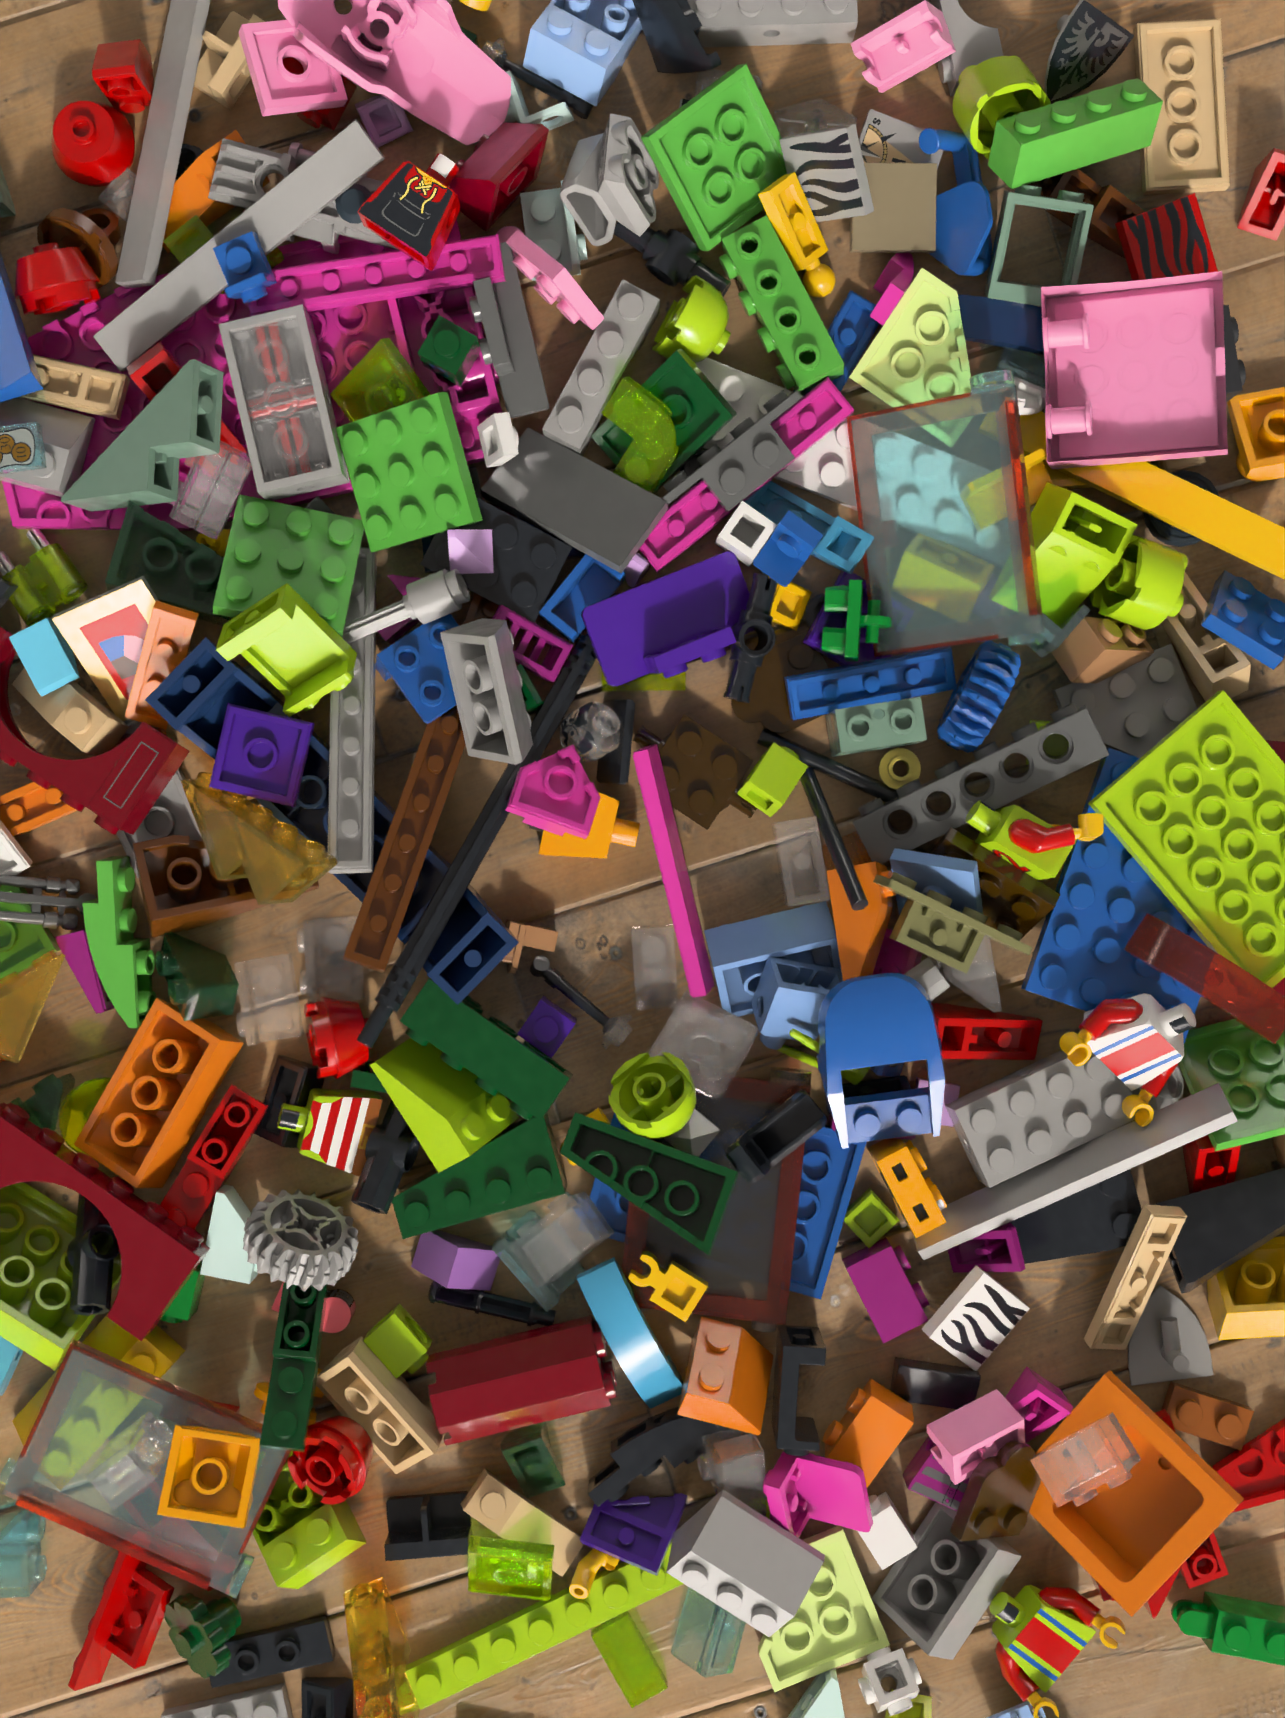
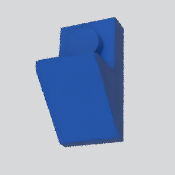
[753,510,823,587]

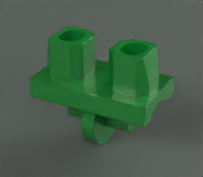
[822,579,892,662]

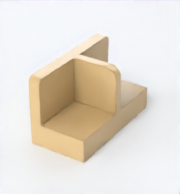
[194,11,265,110]

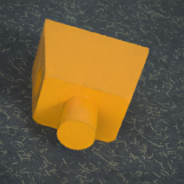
[538,792,640,858]

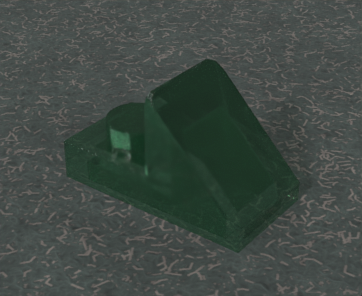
[500,1422,566,1498]

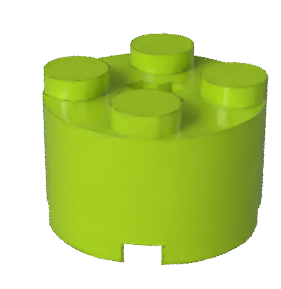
[953,55,1051,160]
[1090,534,1188,630]

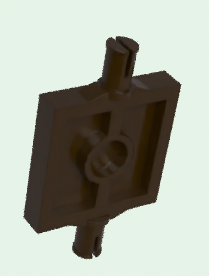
[633,714,757,830]

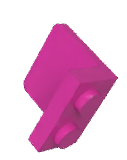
[763,1451,873,1538]

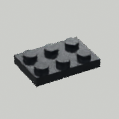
[420,497,572,623]

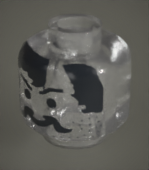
[560,702,620,762]

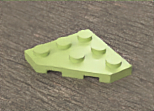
[849,268,977,448]
[758,1526,890,1692]

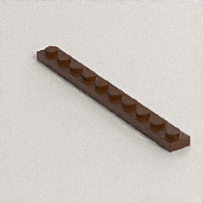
[343,593,509,973]

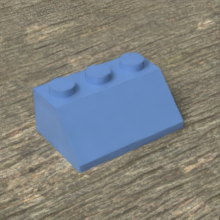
[704,901,842,1020]

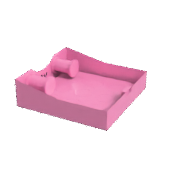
[1041,271,1228,469]

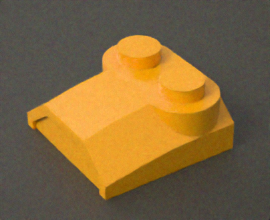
[1227,387,1285,482]
[157,1424,261,1529]

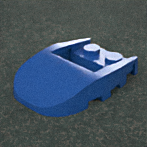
[817,973,945,1149]

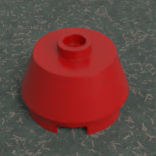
[51,100,135,187]
[15,243,101,315]
[304,996,369,1079]
[288,1415,374,1505]

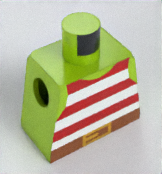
[277,1089,382,1176]

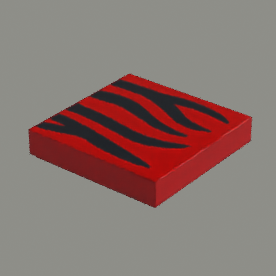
[1115,193,1218,281]

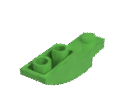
[82,856,157,1028]

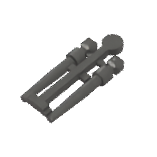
[0,875,97,930]

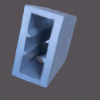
[752,956,843,1050]

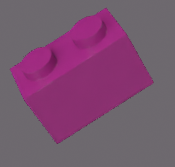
[842,1237,930,1343]

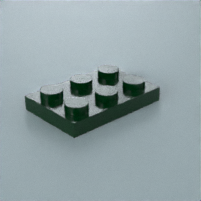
[591,349,737,494]

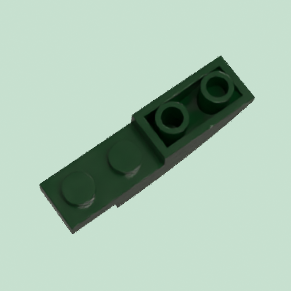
[260,1282,328,1452]

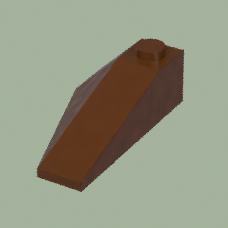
[133,835,319,938]

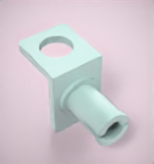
[504,70,574,131]

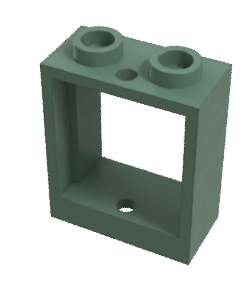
[984,185,1094,306]
[825,697,927,757]

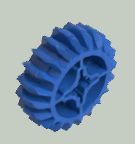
[937,640,1021,753]

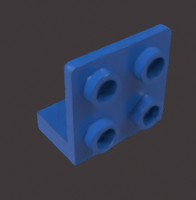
[376,614,459,724]

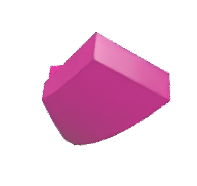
[870,253,914,326]

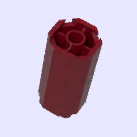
[426,1315,618,1446]

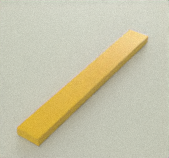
[979,391,1285,580]

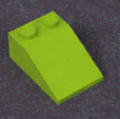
[370,1038,519,1172]

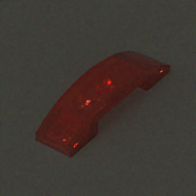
[1123,913,1285,1044]

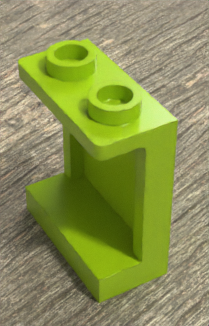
[216,583,357,717]

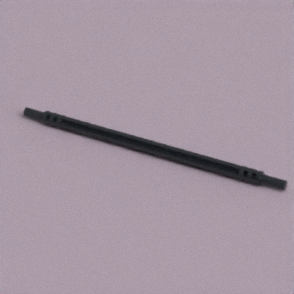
[357,632,597,1049]

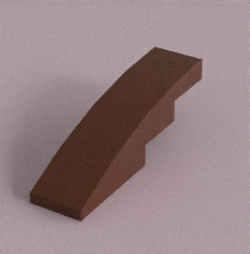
[1014,169,1145,259]

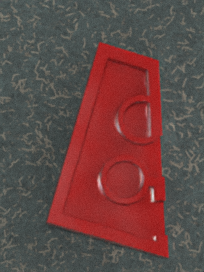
[1211,1418,1285,1513]

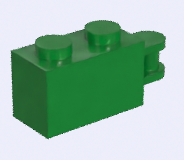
[1171,1591,1285,1666]

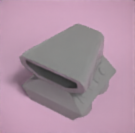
[560,113,659,246]

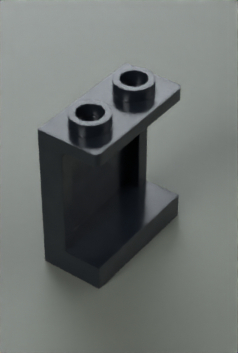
[771,1325,826,1456]

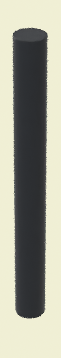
[757,728,905,811]
[800,767,868,911]

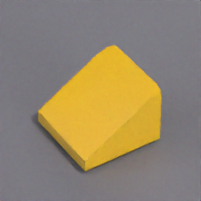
[767,575,812,631]

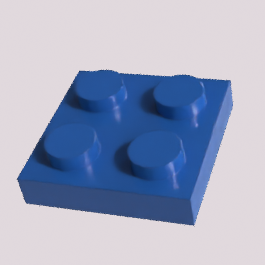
[1201,570,1285,670]

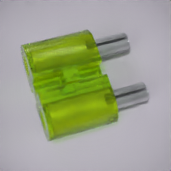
[0,528,88,626]

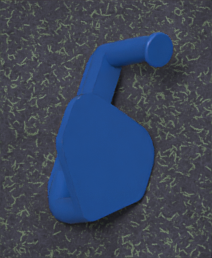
[919,128,993,276]

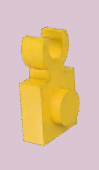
[628,1251,708,1322]

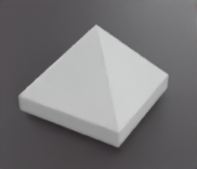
[664,1108,720,1157]

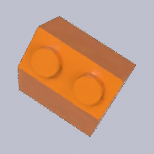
[677,1316,773,1436]

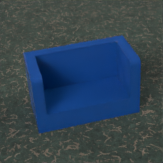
[539,554,626,644]

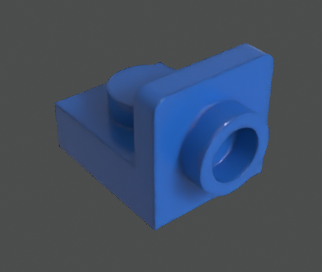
[213,231,277,303]

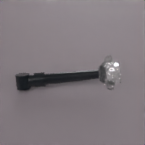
[482,38,594,119]
[530,956,633,1049]

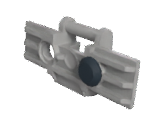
[208,138,399,254]

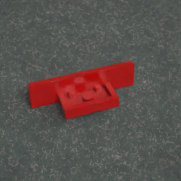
[68,1528,175,1691]

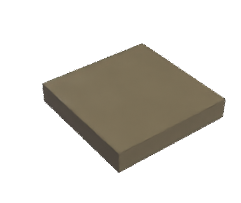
[850,162,937,253]

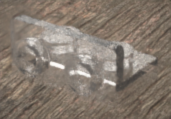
[297,916,364,1003]
[230,953,304,1046]

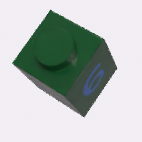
[417,315,481,387]

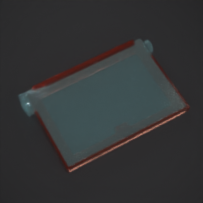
[847,370,1044,657]
[0,1340,291,1599]

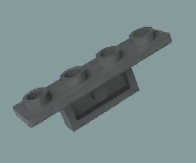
[469,242,549,418]
[661,390,802,512]

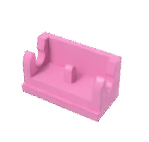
[851,0,956,93]
[926,1389,1025,1485]

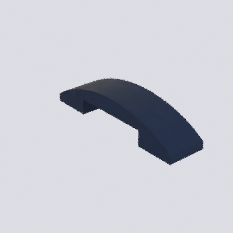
[958,294,1045,360]

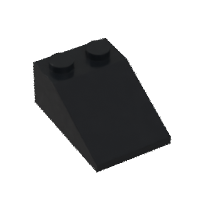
[1011,1169,1142,1264]

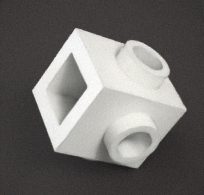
[858,1647,922,1716]

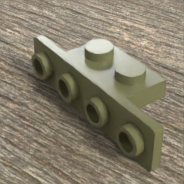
[873,872,1033,974]

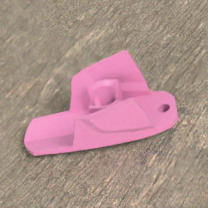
[278,0,511,146]

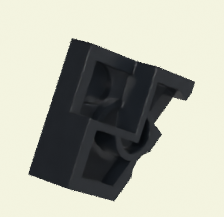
[632,0,722,74]

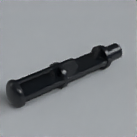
[428,1281,556,1327]

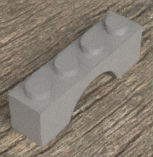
[926,0,1003,97]
[542,279,660,456]

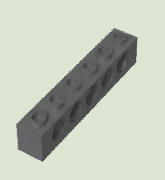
[852,703,1109,864]

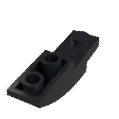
[588,1407,734,1507]

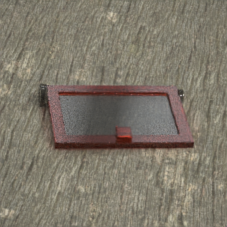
[622,1067,812,1332]

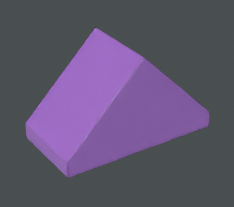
[411,1230,503,1290]

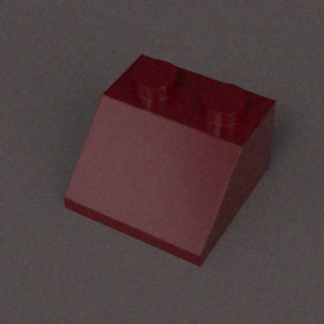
[449,122,549,232]

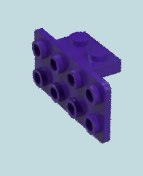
[581,551,755,686]

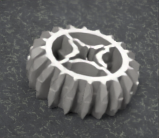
[243,1189,359,1292]

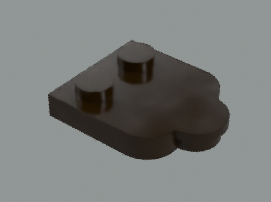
[731,630,829,734]
[950,1441,1043,1541]

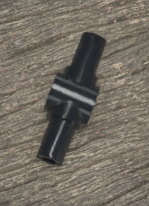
[614,222,731,297]
[723,573,779,703]

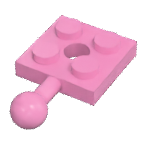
[238,20,348,116]
[495,226,604,330]

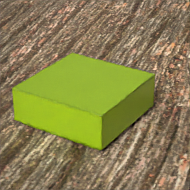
[844,1188,899,1248]

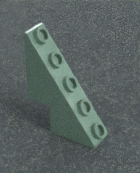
[61,359,224,512]

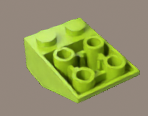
[989,482,1138,630]
[247,1448,367,1589]

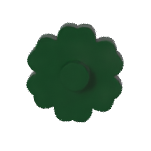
[164,1592,242,1679]

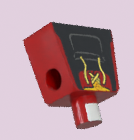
[358,153,461,271]

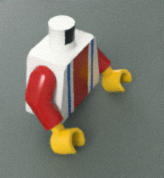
[1059,993,1196,1127]

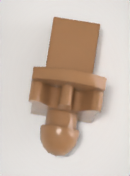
[500,919,559,974]

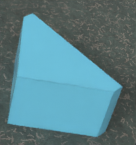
[9,618,80,696]

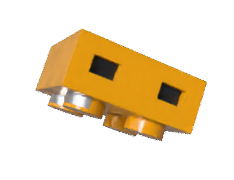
[867,1138,947,1238]

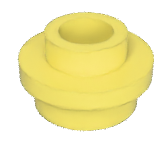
[878,748,921,790]

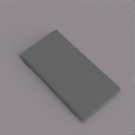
[481,427,668,573]

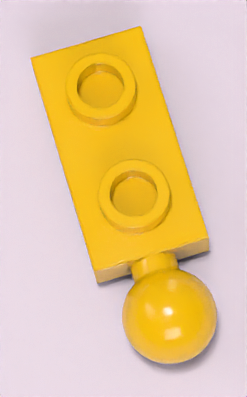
[758,172,836,298]

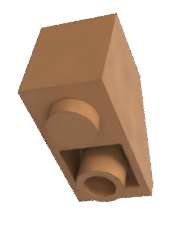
[1050,617,1154,684]

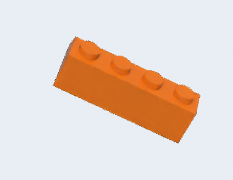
[74,998,244,1188]

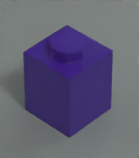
[517,996,577,1058]

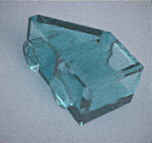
[0,1499,47,1598]

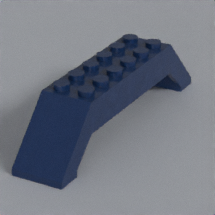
[145,637,519,1005]

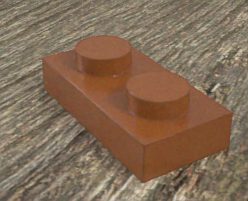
[1161,1381,1254,1450]

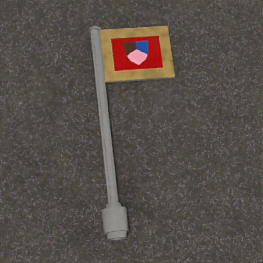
[52,569,470,739]

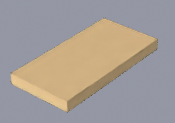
[1134,18,1230,195]

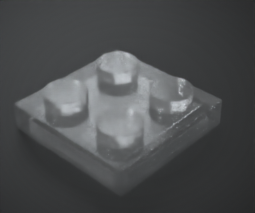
[648,990,759,1102]

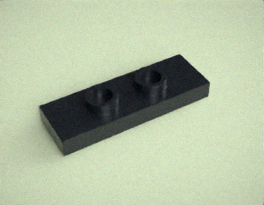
[209,1615,335,1688]

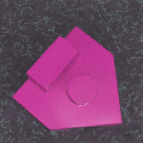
[505,744,600,839]

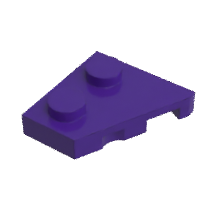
[580,1493,688,1576]

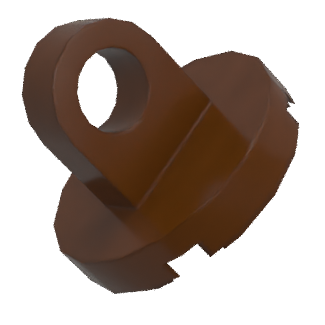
[37,208,121,289]

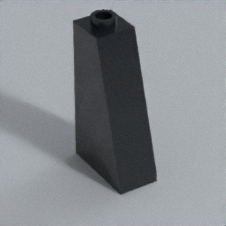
[1156,1168,1285,1294]

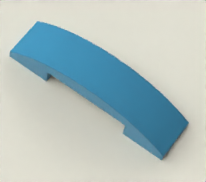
[736,481,874,574]
[577,1257,684,1409]

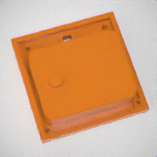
[1029,1370,1244,1617]

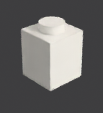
[715,501,777,567]
[858,1492,918,1570]

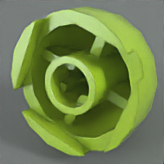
[652,275,731,363]
[608,1052,696,1140]

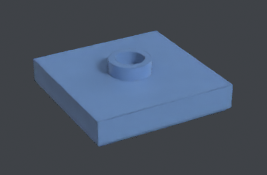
[890,848,983,915]

